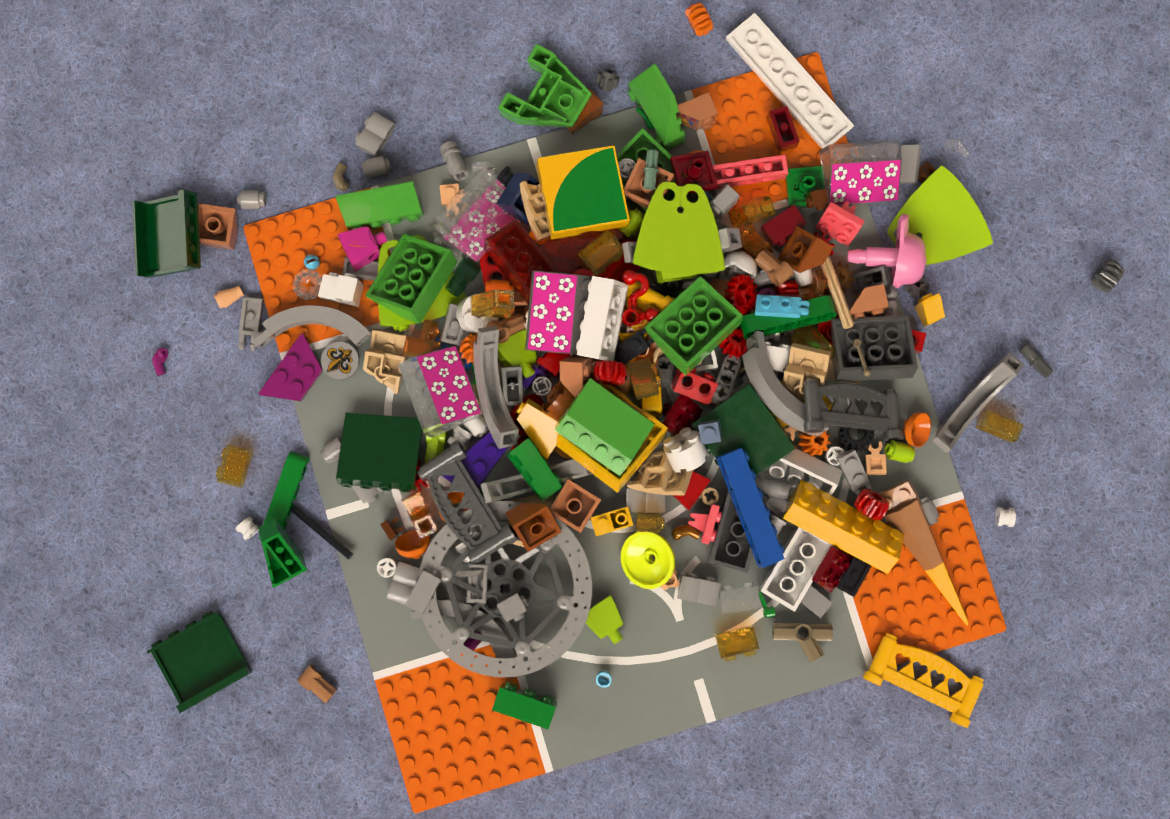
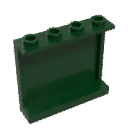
[132,189,201,278]
[692,382,796,475]
[336,412,424,492]
[147,611,252,713]

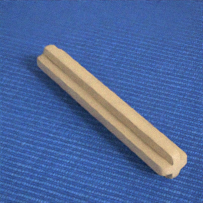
[821,257,854,329]

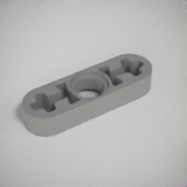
[711,355,741,405]

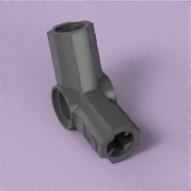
[656,356,680,405]

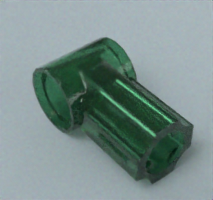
[445,257,481,298]

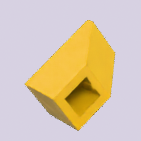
[914,293,945,327]
[591,507,633,536]

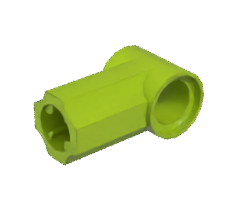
[425,426,448,463]

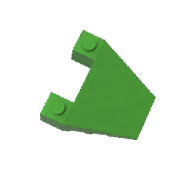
[498,44,592,127]
[627,64,685,151]

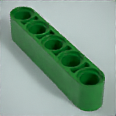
[740,296,837,340]
[259,451,310,540]

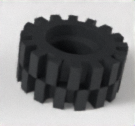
[838,427,875,452]

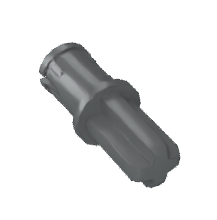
[1019,343,1053,378]

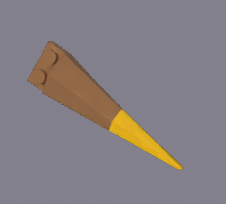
[879,479,969,626]

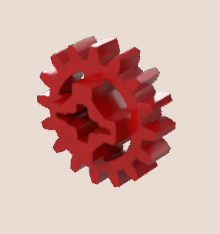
[724,274,758,316]

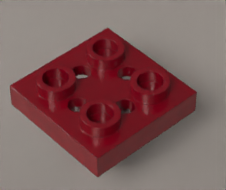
[670,151,718,194]
[662,394,703,436]
[812,546,850,593]

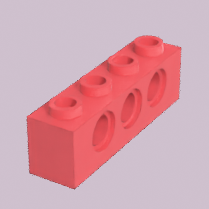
[713,155,788,189]

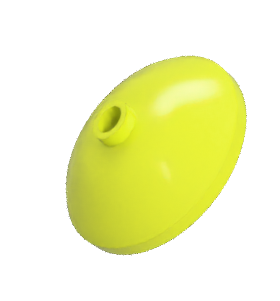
[621,531,675,589]

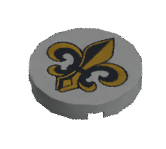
[321,341,359,380]

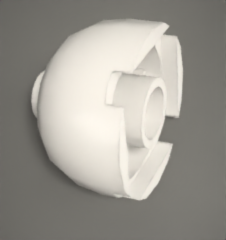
[718,251,757,282]

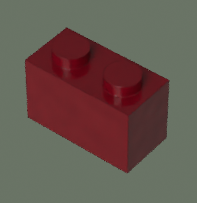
[767,106,800,153]
[760,205,807,248]

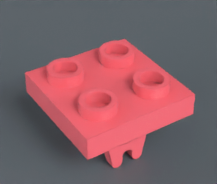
[815,201,864,246]
[688,504,722,545]

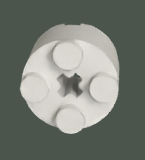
[456,293,499,334]
[765,342,791,375]
[663,428,709,472]

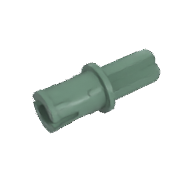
[643,150,659,190]

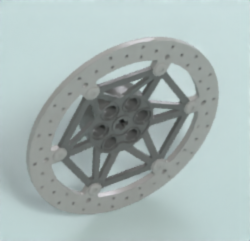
[418,501,592,677]

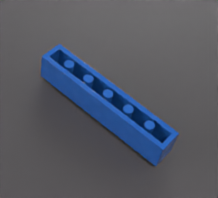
[716,448,785,568]

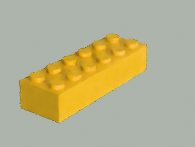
[783,480,905,574]

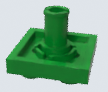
[785,166,826,208]

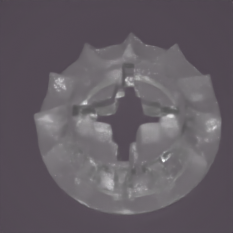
[293,269,322,300]

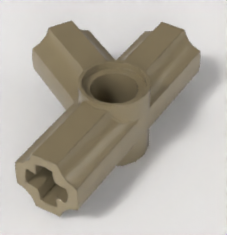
[772,622,833,662]

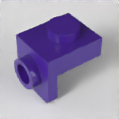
[522,366,550,391]

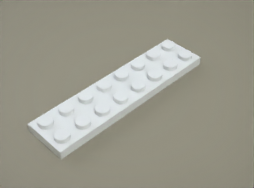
[726,13,854,152]

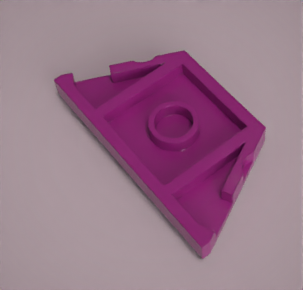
[258,334,323,402]

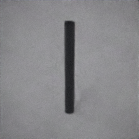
[291,506,353,560]

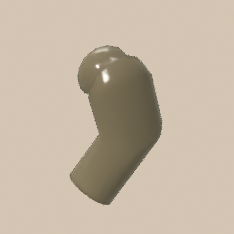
[332,163,349,191]

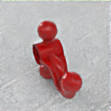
[621,270,660,326]

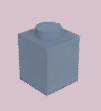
[698,419,723,445]

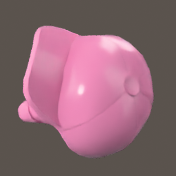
[847,214,926,288]

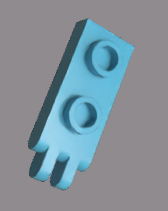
[755,295,810,318]

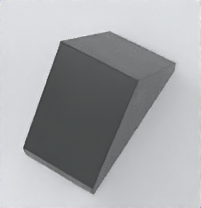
[852,265,889,294]
[500,366,523,406]

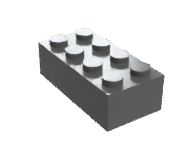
[708,488,768,573]

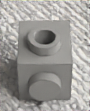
[497,593,528,623]

